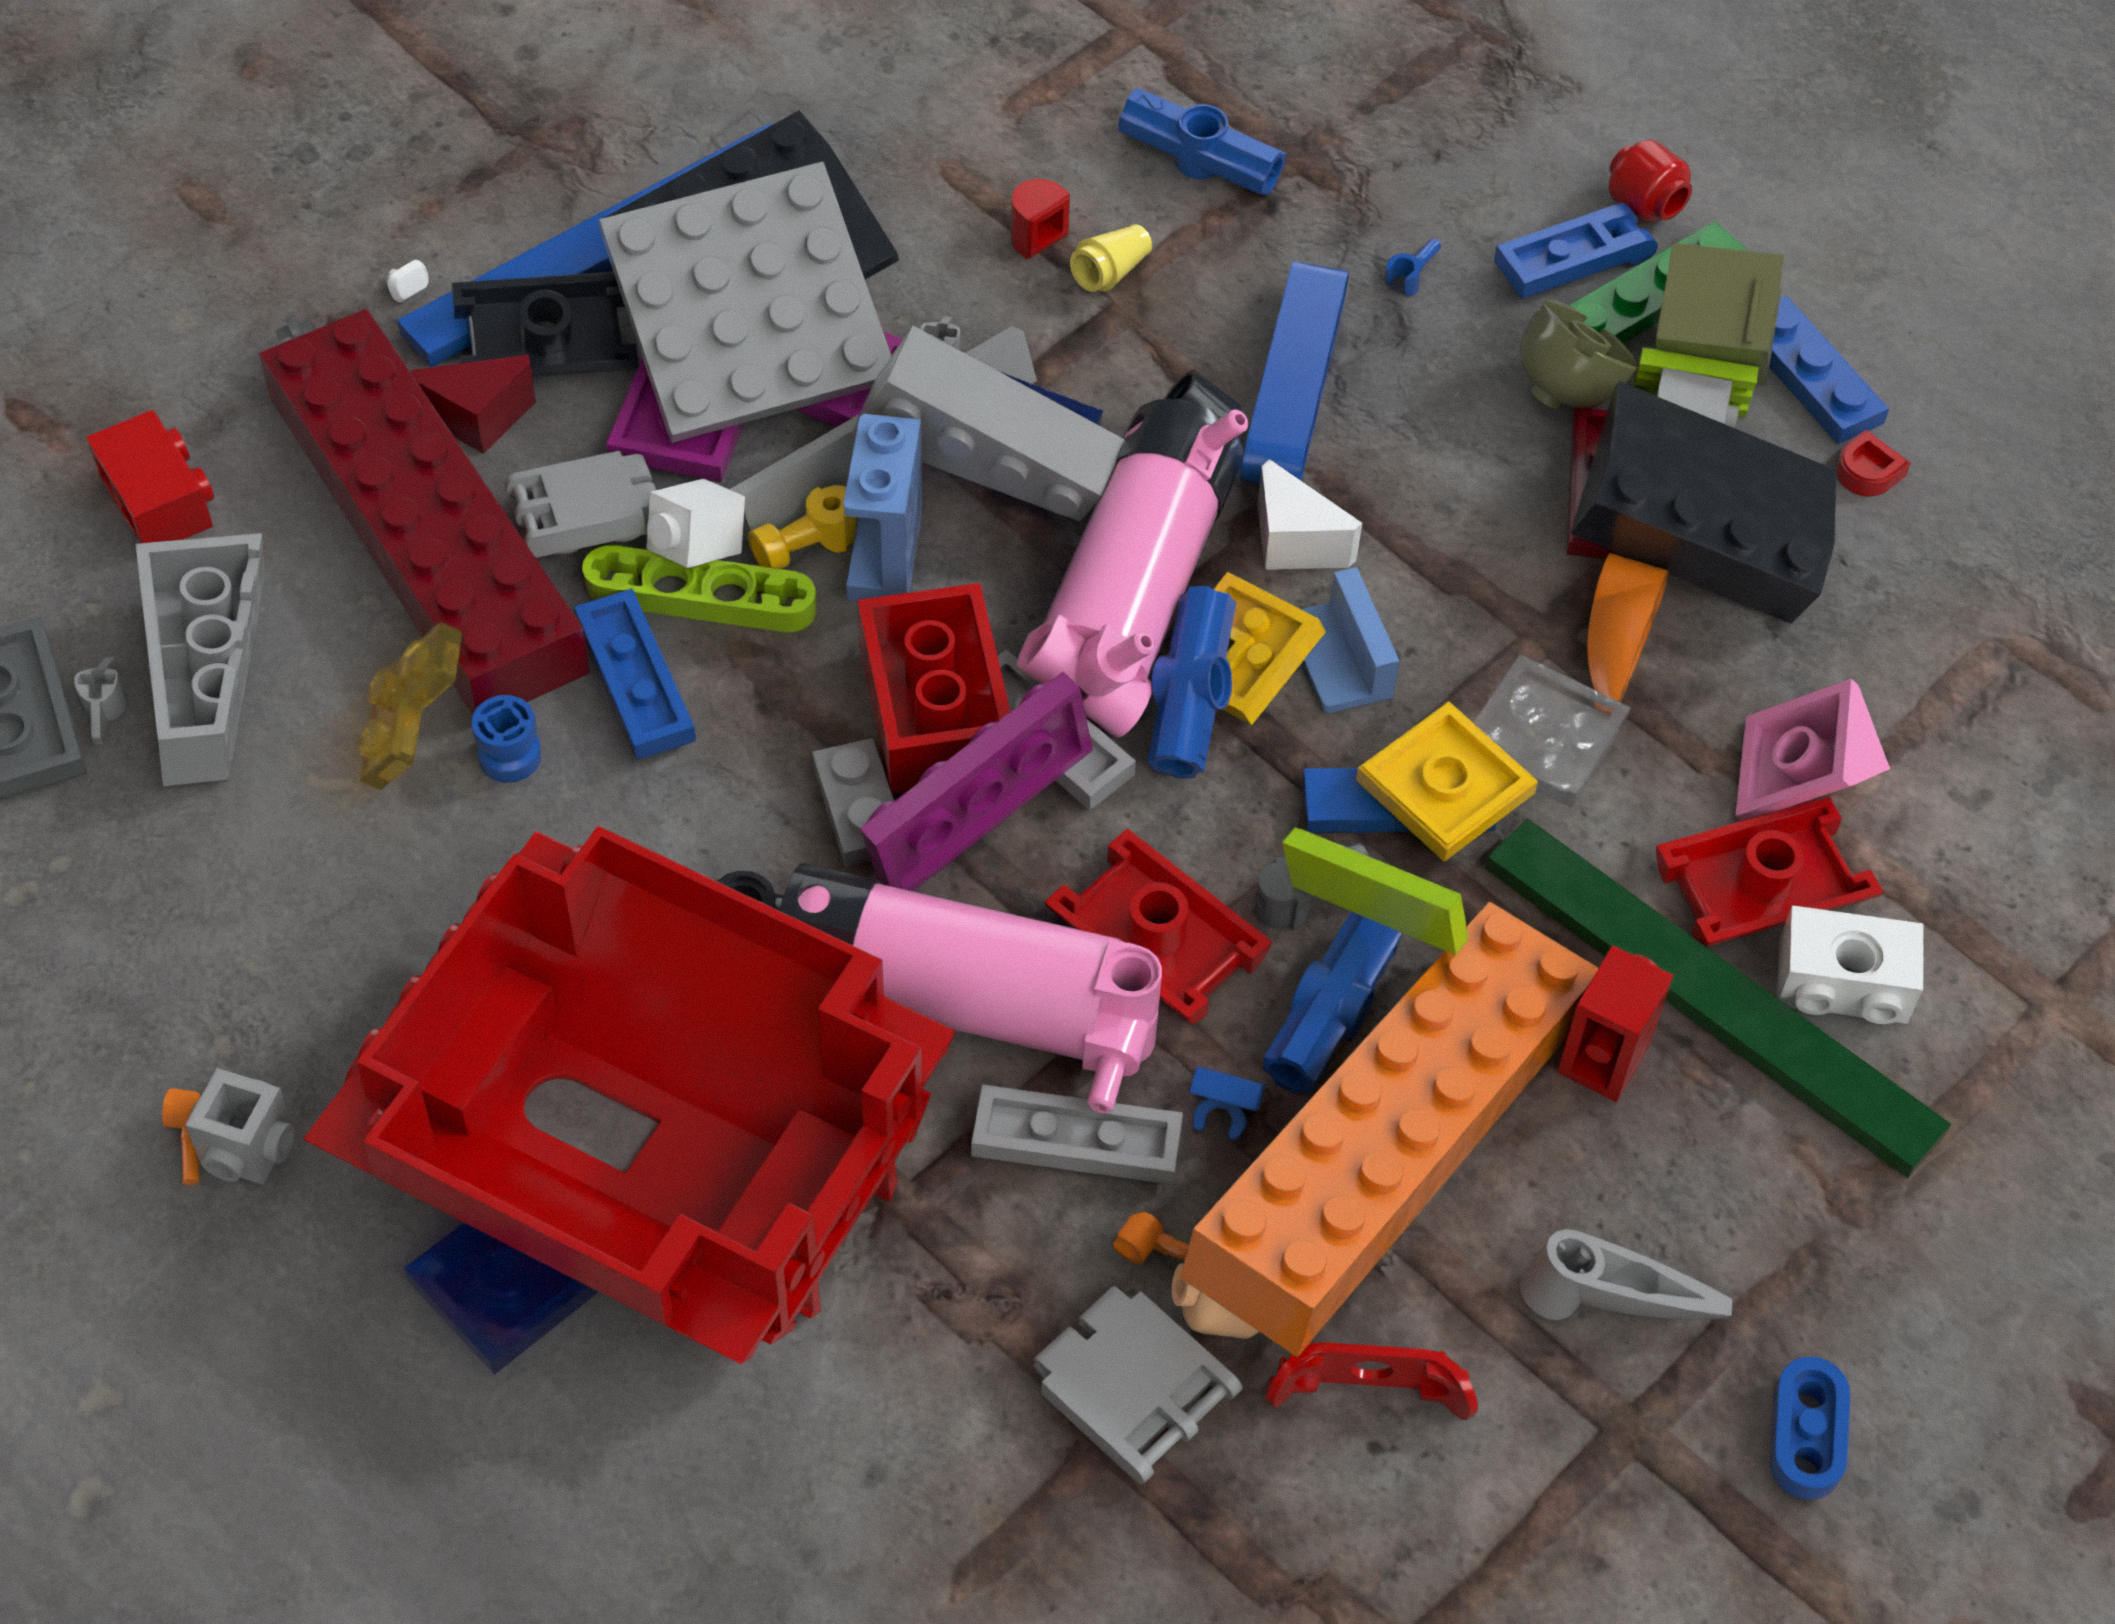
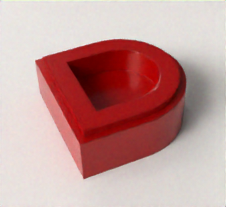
[1836,430,1911,496]

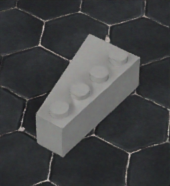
[850,326,1125,522]
[135,533,265,786]

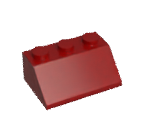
[857,583,1011,794]

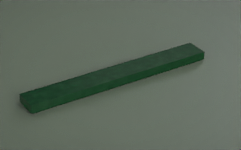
[1485,818,1951,1178]

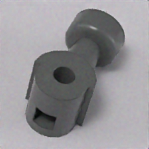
[1254,843,1370,930]

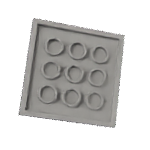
[599,162,891,443]

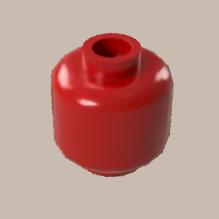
[1608,139,1692,223]

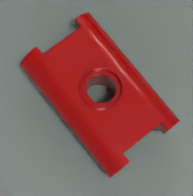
[1656,796,1884,947]
[1044,828,1272,1024]

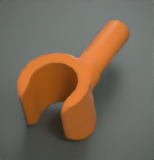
[162,1088,201,1185]
[1113,1212,1189,1264]

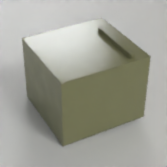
[1656,243,1784,386]

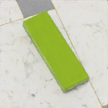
[1282,827,1469,955]

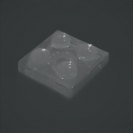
[1474,654,1631,808]

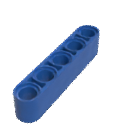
[1240,261,1349,485]

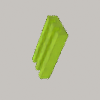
[1633,348,1759,418]

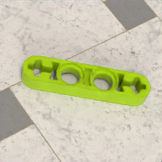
[582,545,817,632]

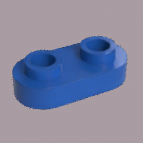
[1770,1357,1850,1500]

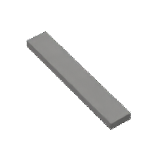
[729,326,1037,541]

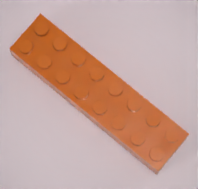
[1180,901,1599,1357]

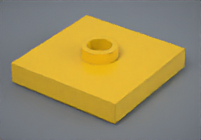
[1356,701,1538,862]

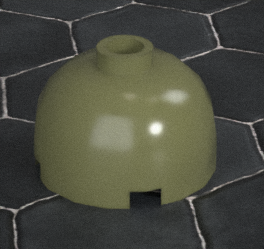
[1520,299,1639,410]

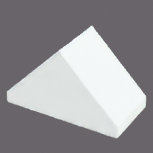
[1257,459,1362,570]

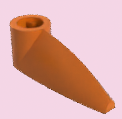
[1587,553,1669,717]

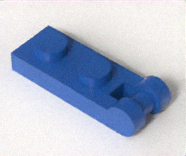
[1494,203,1658,299]

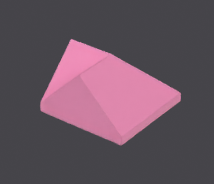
[1735,679,1890,821]

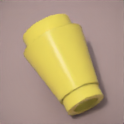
[1070,224,1152,292]

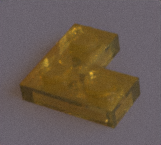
[358,622,462,790]

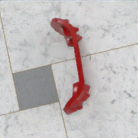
[1265,1342,1478,1421]

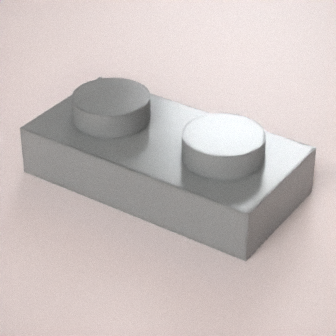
[812,738,893,867]

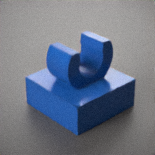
[1190,1066,1267,1140]

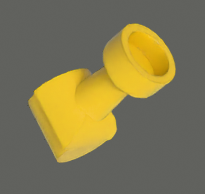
[747,485,858,569]

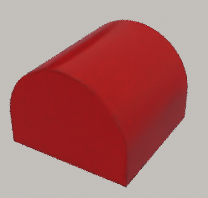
[1011,179,1070,259]

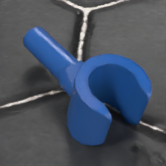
[1386,238,1441,295]

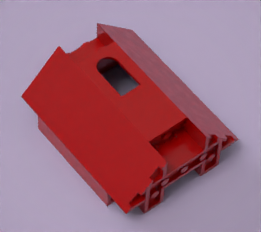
[302,825,956,1365]

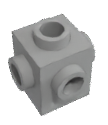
[185,1068,295,1185]

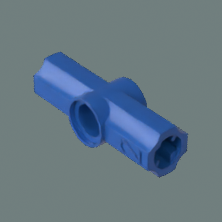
[1118,87,1286,196]
[1147,586,1236,779]
[1262,912,1401,1095]

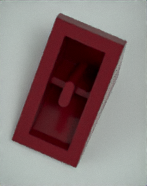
[410,355,536,454]

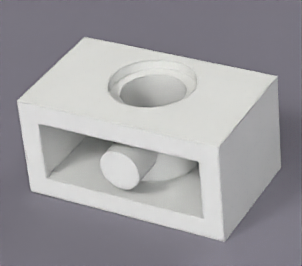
[1777,905,1923,1024]

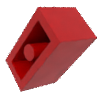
[86,409,215,544]
[1557,945,1674,1103]

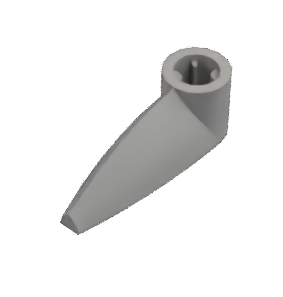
[1520,1229,1732,1320]

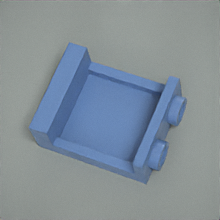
[844,414,922,601]

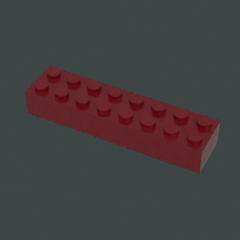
[259,309,590,715]

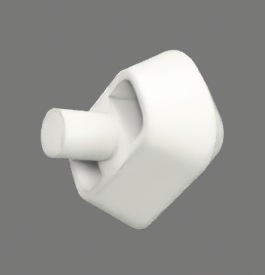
[386,260,429,303]

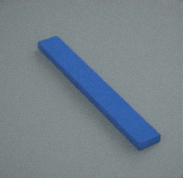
[397,122,773,367]

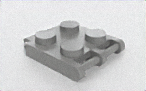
[505,451,656,557]
[1033,1286,1242,1484]

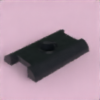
[452,272,639,377]

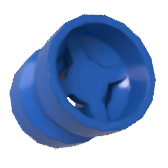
[471,695,541,783]

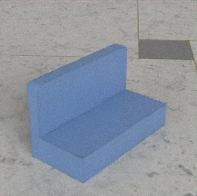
[1301,567,1400,713]

